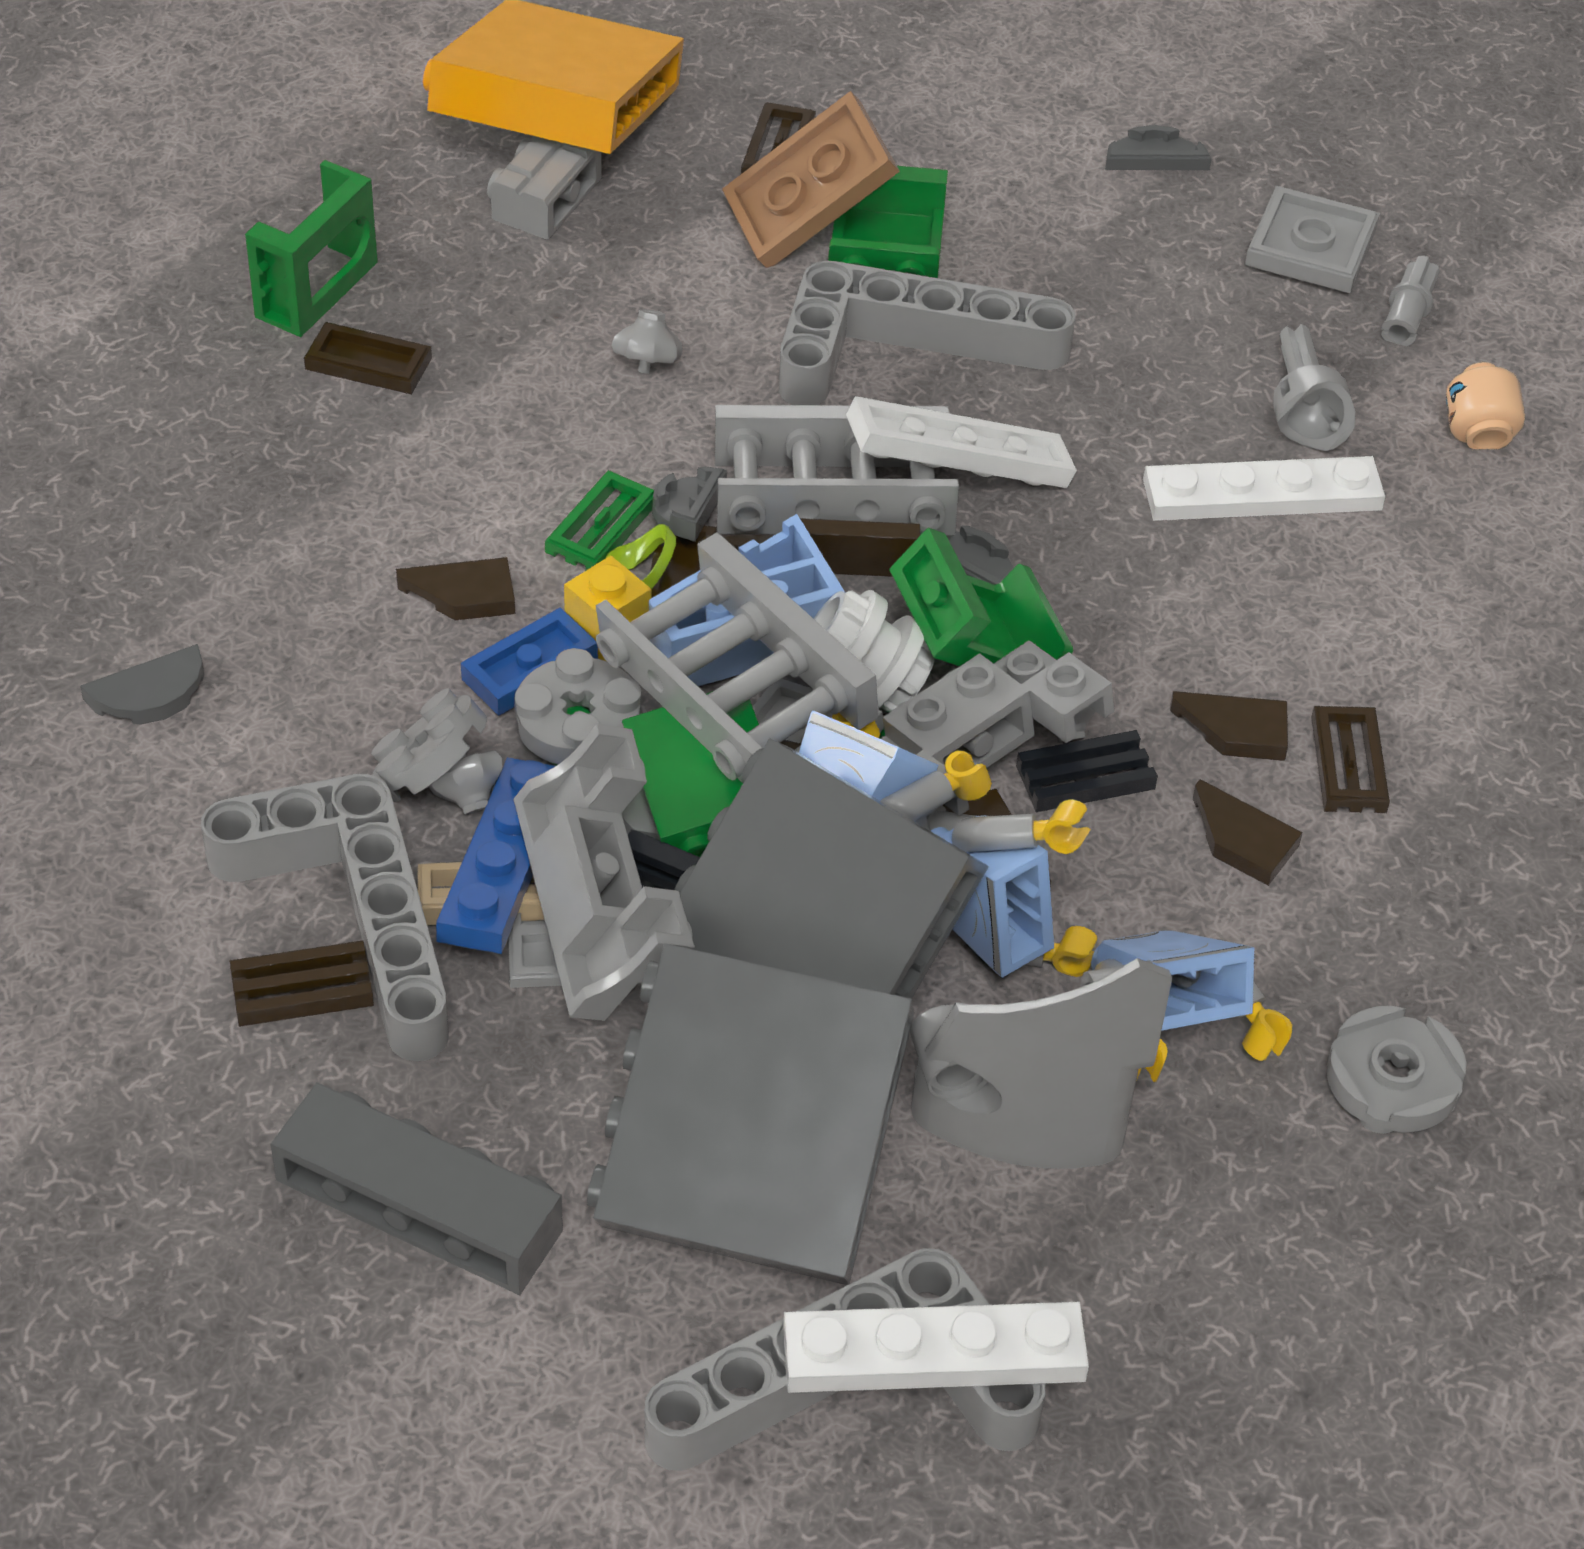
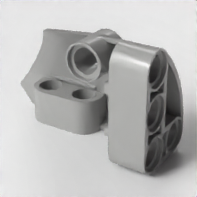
[910,958,1172,1169]

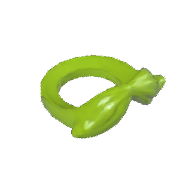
[605,524,676,589]

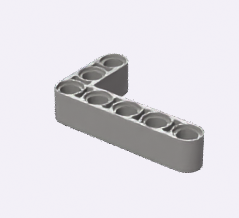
[779,261,1075,405]
[201,774,449,1061]
[644,1248,1045,1471]

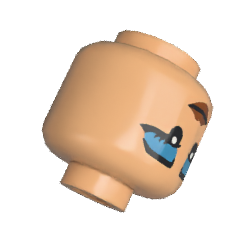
[1446,362,1525,449]

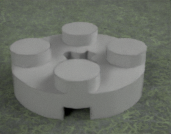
[515,648,641,764]
[371,688,487,802]
[1327,1006,1467,1134]

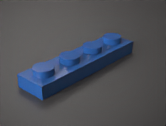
[436,757,555,954]

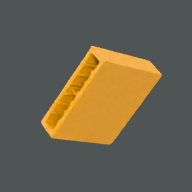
[423,0,684,154]

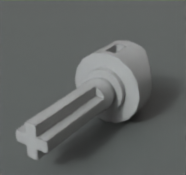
[1272,324,1355,451]

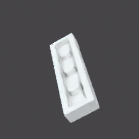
[846,396,1077,488]
[1143,456,1385,521]
[783,1302,1089,1393]

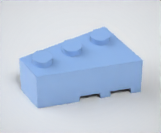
[649,514,845,686]

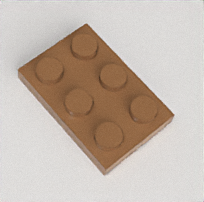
[722,91,900,268]

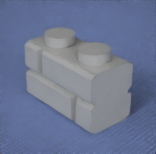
[487,136,601,240]

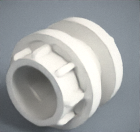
[814,590,934,714]

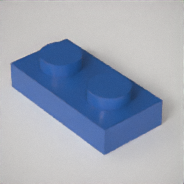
[461,607,598,716]

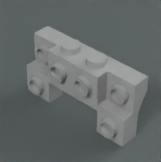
[881,641,1114,829]
[513,724,695,1021]

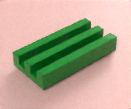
[545,470,654,571]

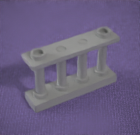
[715,405,959,535]
[596,532,879,782]

